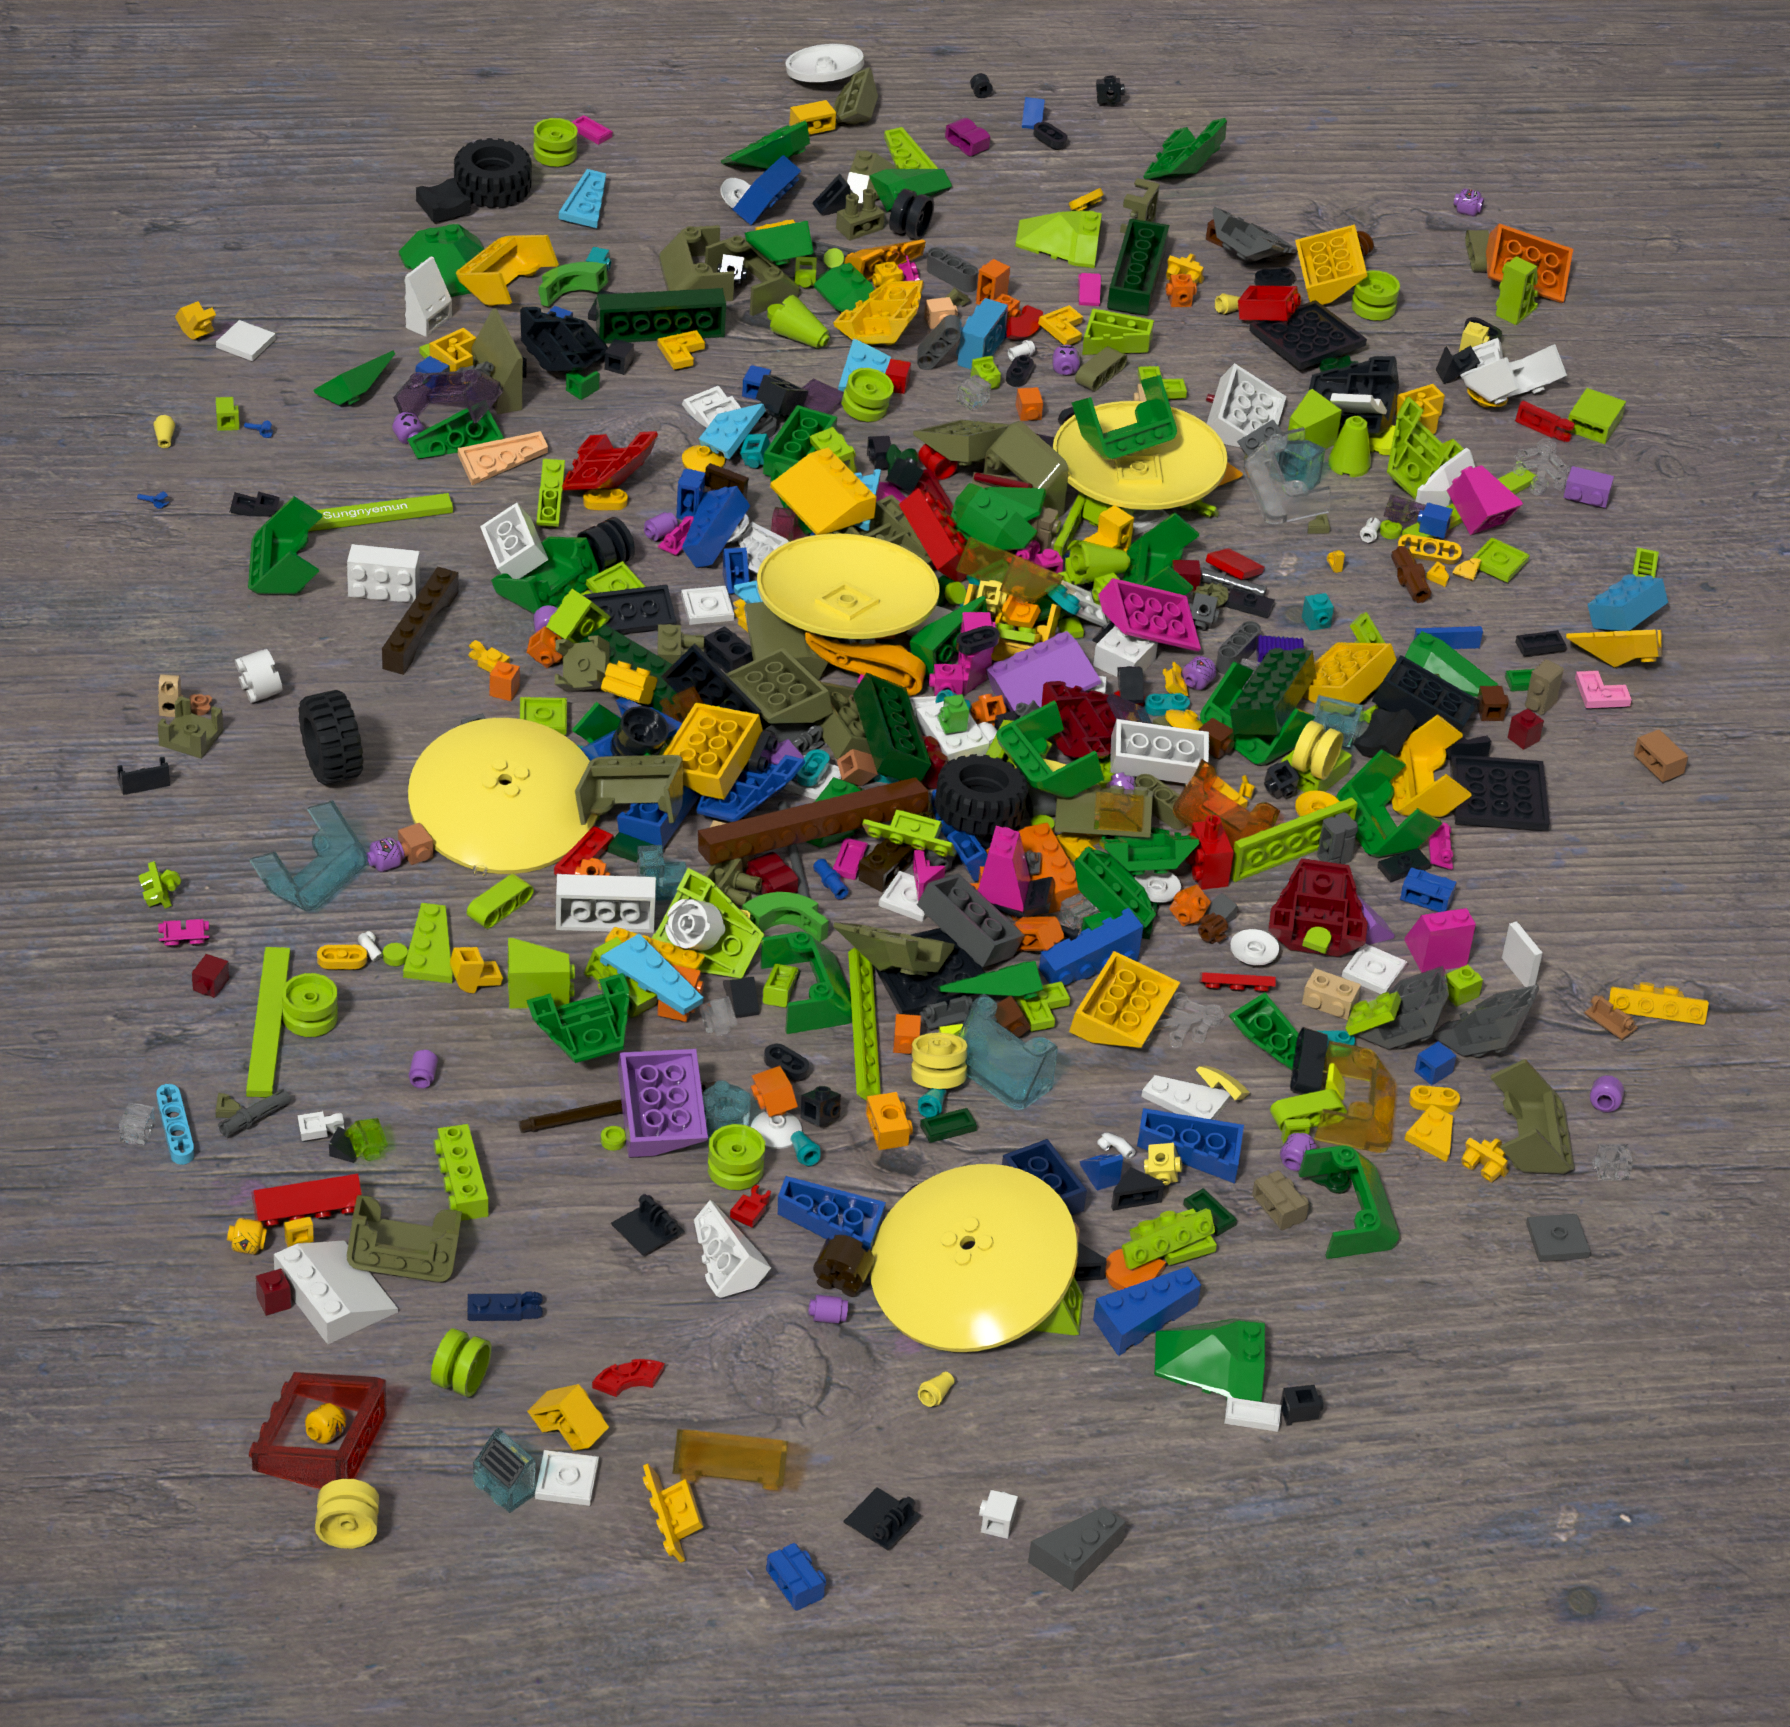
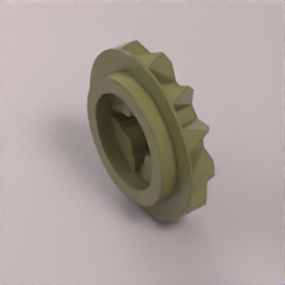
[1193,582,1229,607]

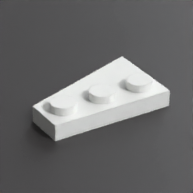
[1141,1075,1232,1120]

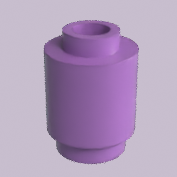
[644,512,678,541]
[409,1050,438,1088]
[808,1295,848,1324]

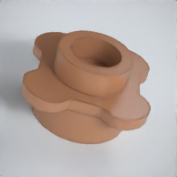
[189,694,212,716]

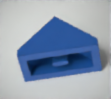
[1022,97,1045,129]
[722,547,749,594]
[1079,1154,1123,1191]

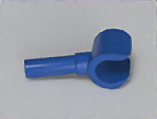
[244,420,273,438]
[137,491,169,509]

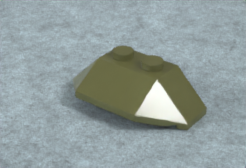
[833,67,878,125]
[847,150,896,204]

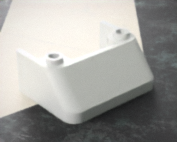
[1462,344,1567,405]

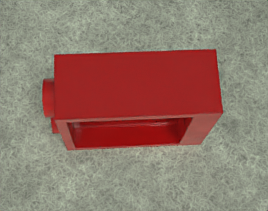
[1238,285,1301,321]

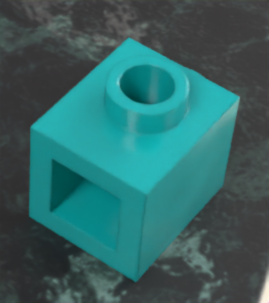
[1302,593,1334,631]

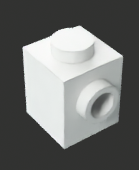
[979,1490,1018,1539]

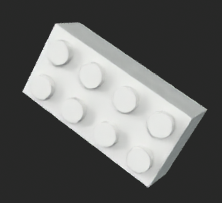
[1110,719,1209,786]
[556,874,656,933]

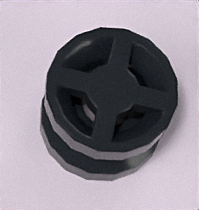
[970,73,993,98]

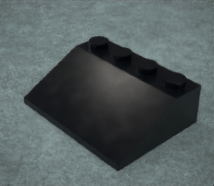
[661,643,761,714]
[1372,655,1480,732]

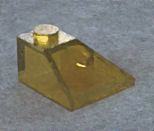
[1094,792,1144,832]

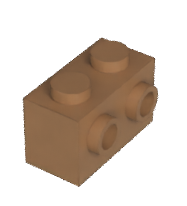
[1634,729,1688,782]

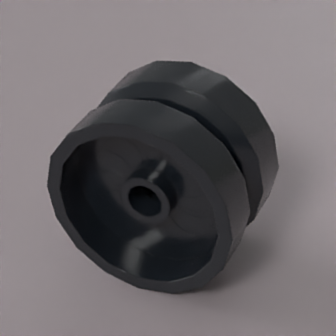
[889,188,934,240]

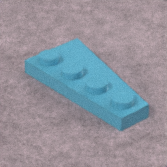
[559,169,606,228]

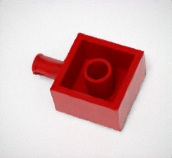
[1185,815,1234,890]

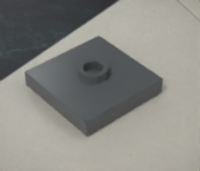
[1526,1214,1590,1262]

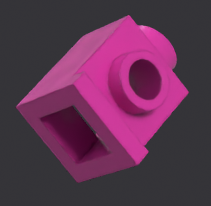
[1034,549,1063,580]

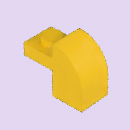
[175,301,216,339]
[450,947,503,993]

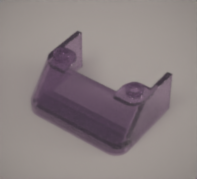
[393,369,503,423]

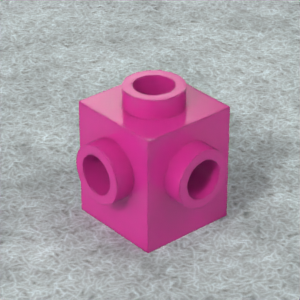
[929,664,963,696]

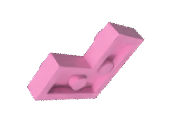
[1575,671,1632,708]

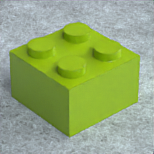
[546,589,611,643]

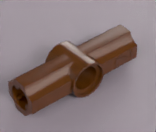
[1391,546,1431,603]

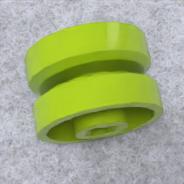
[533,118,577,167]
[1351,270,1400,320]
[841,368,894,422]
[282,973,338,1037]
[707,1124,765,1190]
[431,1328,491,1397]

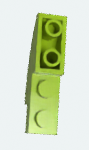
[536,459,565,527]

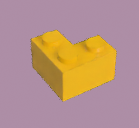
[429,328,476,384]
[1394,384,1445,434]
[1083,505,1134,553]
[527,1384,609,1451]

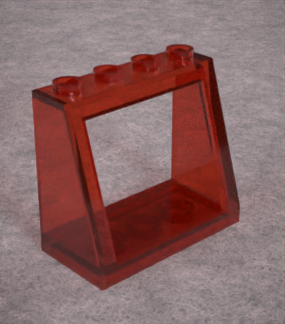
[249,1372,387,1490]

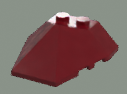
[1041,681,1129,759]
[1268,858,1368,957]

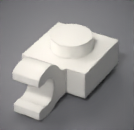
[297,1111,344,1141]

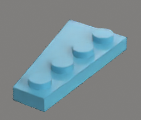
[600,934,704,1015]

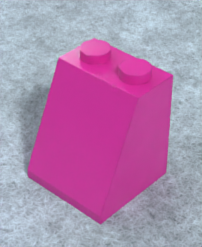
[1446,465,1523,535]
[978,826,1031,912]
[1404,908,1476,973]

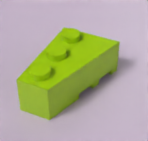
[1496,256,1538,325]
[1082,308,1154,355]
[583,936,658,1018]

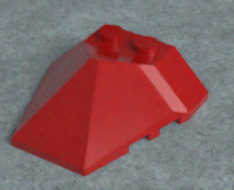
[562,431,658,490]

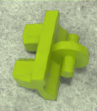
[138,861,181,909]

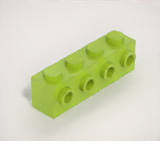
[433,1124,488,1221]

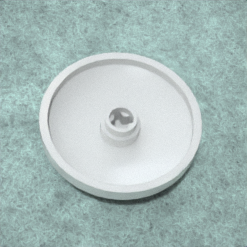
[786,44,864,82]

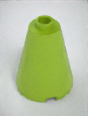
[770,295,830,348]
[1328,416,1371,477]
[1065,540,1130,585]

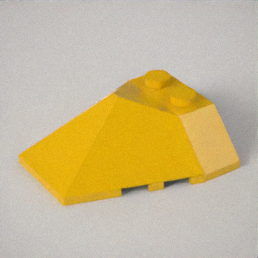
[833,280,924,346]
[1566,630,1662,668]

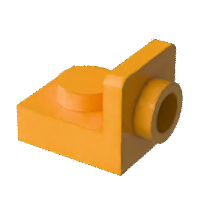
[1002,594,1041,628]

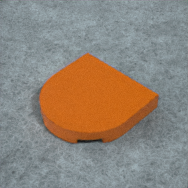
[1105,1249,1166,1291]

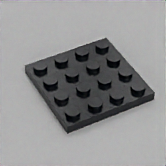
[1249,300,1367,370]
[1450,754,1550,830]
[873,928,994,1015]

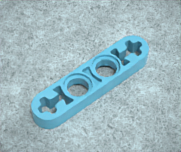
[156,1084,194,1165]

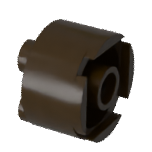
[813,1235,874,1297]

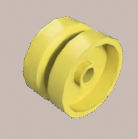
[1292,720,1344,780]
[911,1033,968,1089]
[315,1479,379,1549]

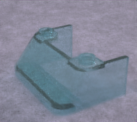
[249,800,367,911]

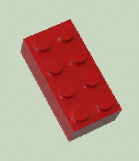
[898,488,979,582]

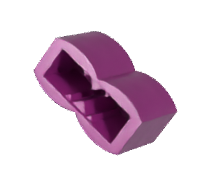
[945,118,991,156]

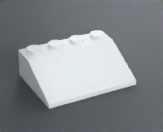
[1207,363,1286,448]
[274,1241,398,1344]

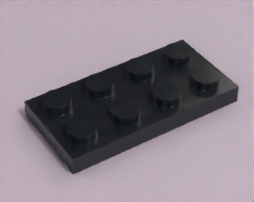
[583,584,677,634]

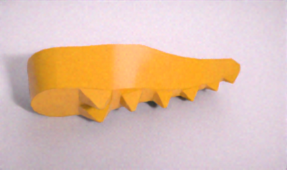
[805,631,926,696]

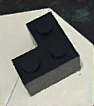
[755,375,809,417]

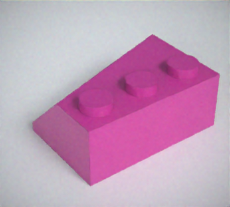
[958,612,995,695]

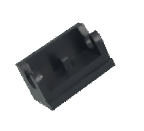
[117,757,170,795]

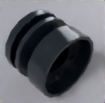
[577,517,635,573]
[610,706,669,756]

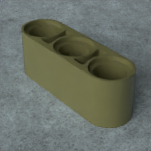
[1465,230,1489,272]
[1075,346,1127,391]
[1136,774,1191,830]

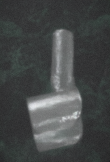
[473,863,488,879]

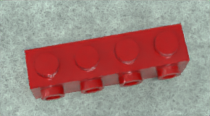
[251,1174,362,1227]

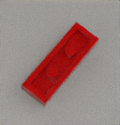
[554,826,614,875]
[1199,972,1276,991]

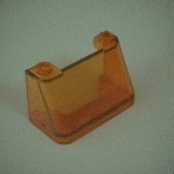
[1173,759,1280,850]

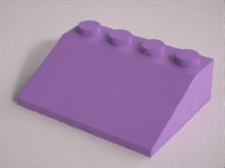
[986,631,1102,712]
[618,1049,708,1157]

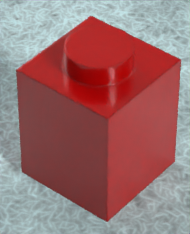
[885,359,911,394]

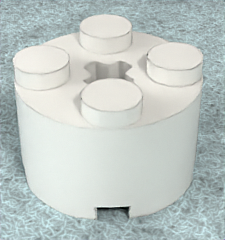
[234,649,283,703]
[665,899,725,951]

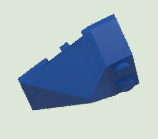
[696,755,806,822]

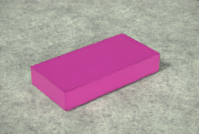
[572,115,613,145]
[833,838,868,880]

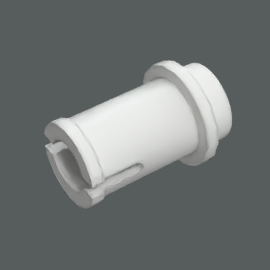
[1007,340,1035,361]
[1360,517,1381,543]

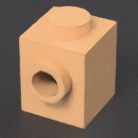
[924,297,958,329]

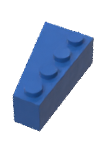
[732,155,802,225]
[682,486,750,568]
[617,785,701,849]
[1039,908,1143,985]
[1137,1108,1244,1184]
[777,1176,886,1252]
[1093,1267,1201,1356]

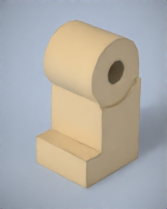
[158,674,183,717]

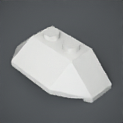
[1415,448,1475,508]

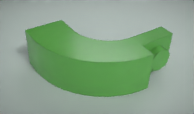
[538,262,608,307]
[742,892,829,943]

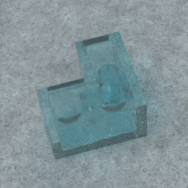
[636,845,687,901]

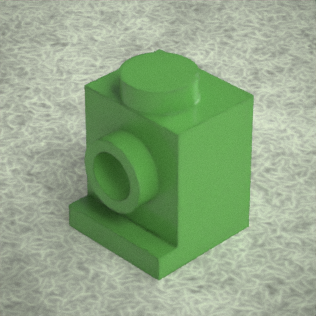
[937,694,969,734]

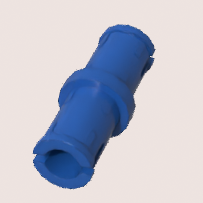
[813,859,849,899]

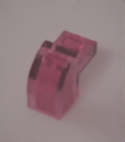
[771,507,798,542]

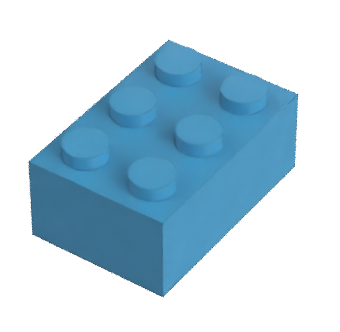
[956,298,1008,369]
[1587,574,1668,631]

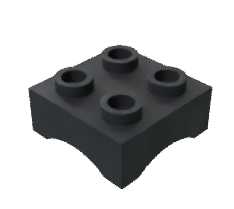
[416,178,471,223]
[1353,709,1417,757]

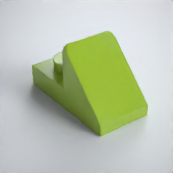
[1349,612,1385,643]

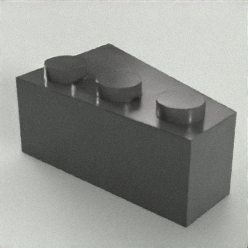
[1028,1507,1126,1592]

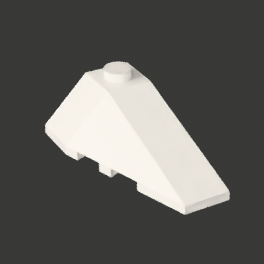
[738,522,789,574]
[694,1200,771,1298]

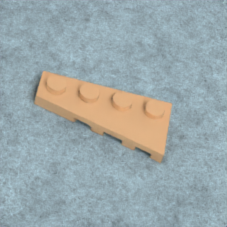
[458,431,548,485]

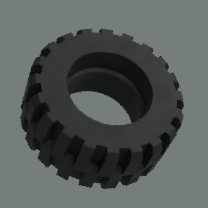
[454,138,532,208]
[298,690,364,785]
[934,754,1028,836]

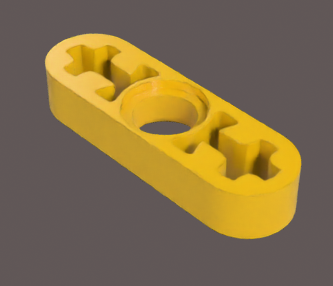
[1398,534,1462,564]

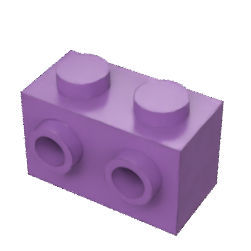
[1563,466,1614,508]

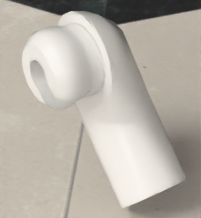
[358,931,383,962]
[1097,1132,1136,1160]

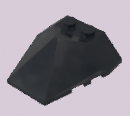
[520,307,608,371]
[1309,356,1399,435]

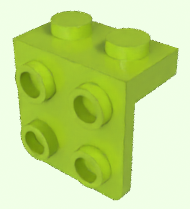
[810,427,858,473]

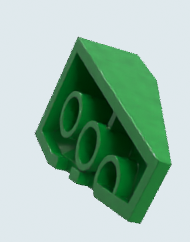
[869,169,952,212]
[910,596,987,678]
[937,960,1043,999]
[1229,992,1327,1072]

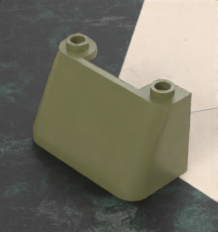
[347,1195,462,1282]

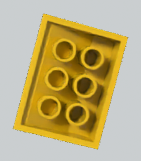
[1295,224,1367,305]
[770,448,876,535]
[1302,642,1397,714]
[663,703,763,800]
[1069,951,1180,1048]

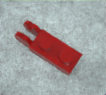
[1515,400,1575,442]

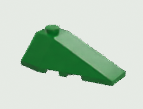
[313,350,395,405]
[407,400,504,459]
[1405,631,1498,697]

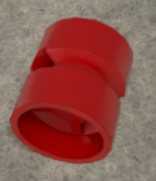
[918,443,958,480]

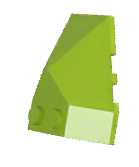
[1015,211,1102,268]
[1387,396,1464,500]
[652,868,765,978]

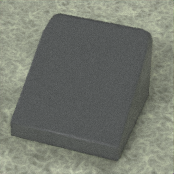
[1204,893,1238,923]

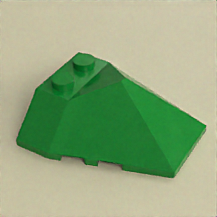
[1143,118,1227,179]
[720,120,810,169]
[399,224,484,297]
[951,487,1046,549]
[1099,827,1199,875]
[527,973,630,1063]
[1154,1318,1265,1402]

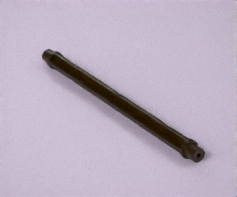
[519,1081,718,1132]

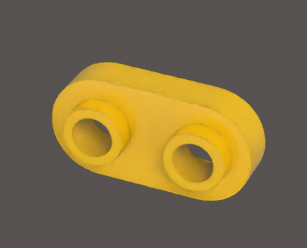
[1068,188,1104,211]
[583,489,628,510]
[317,945,367,969]
[1409,1085,1460,1113]

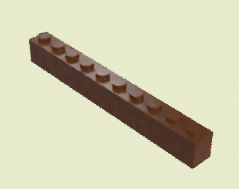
[698,777,929,865]

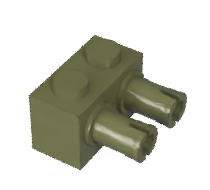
[836,188,885,241]
[657,624,704,664]
[704,858,762,907]

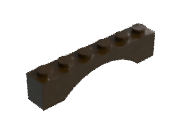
[382,566,459,675]

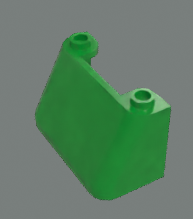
[491,537,599,614]

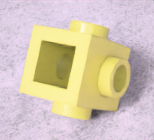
[975,580,1009,615]
[1144,1143,1182,1185]

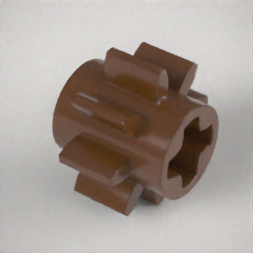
[1198,912,1228,944]

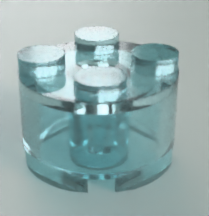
[702,1080,751,1138]

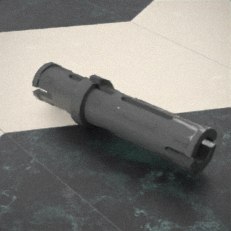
[1200,567,1267,596]
[218,1089,291,1137]

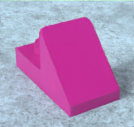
[1078,273,1101,306]
[913,850,945,901]

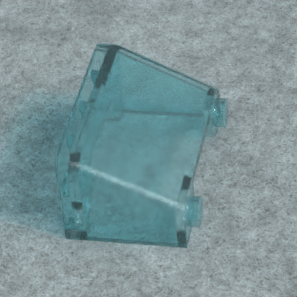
[958,994,1058,1110]

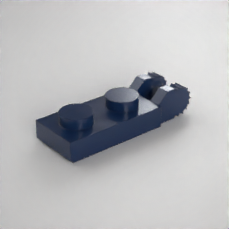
[467,1291,543,1321]

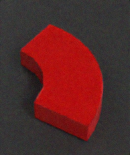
[1006,305,1043,340]
[592,1359,665,1397]

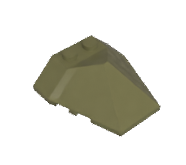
[830,494,933,565]
[833,922,954,976]

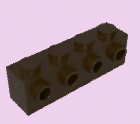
[858,814,924,892]

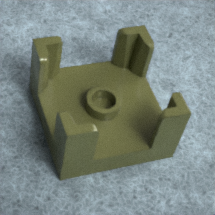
[1120,178,1160,234]
[555,635,610,691]
[158,696,223,759]

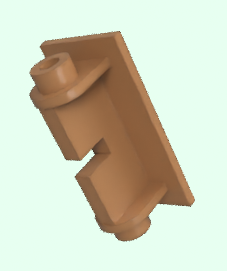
[1584,995,1638,1040]

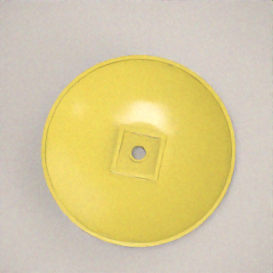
[1053,401,1227,510]
[757,534,939,639]
[408,718,598,874]
[870,1164,1078,1352]

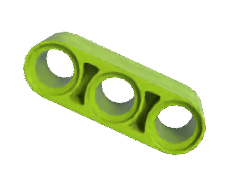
[466,874,534,929]
[1270,1089,1347,1132]

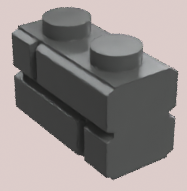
[1317,813,1358,864]

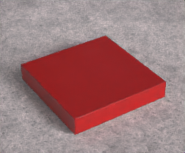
[1205,548,1265,580]

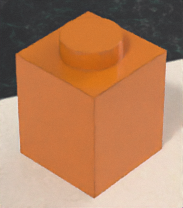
[1015,387,1043,421]
[489,661,520,701]
[893,1014,921,1054]

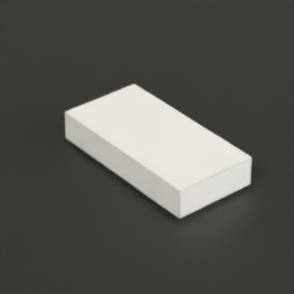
[1224,1397,1281,1432]

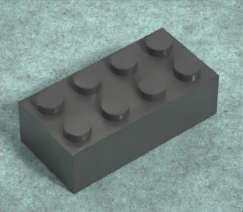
[917,873,1025,967]

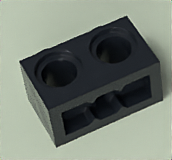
[704,626,754,673]

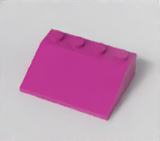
[1098,578,1201,652]

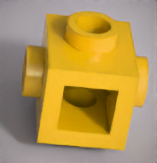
[872,262,904,289]

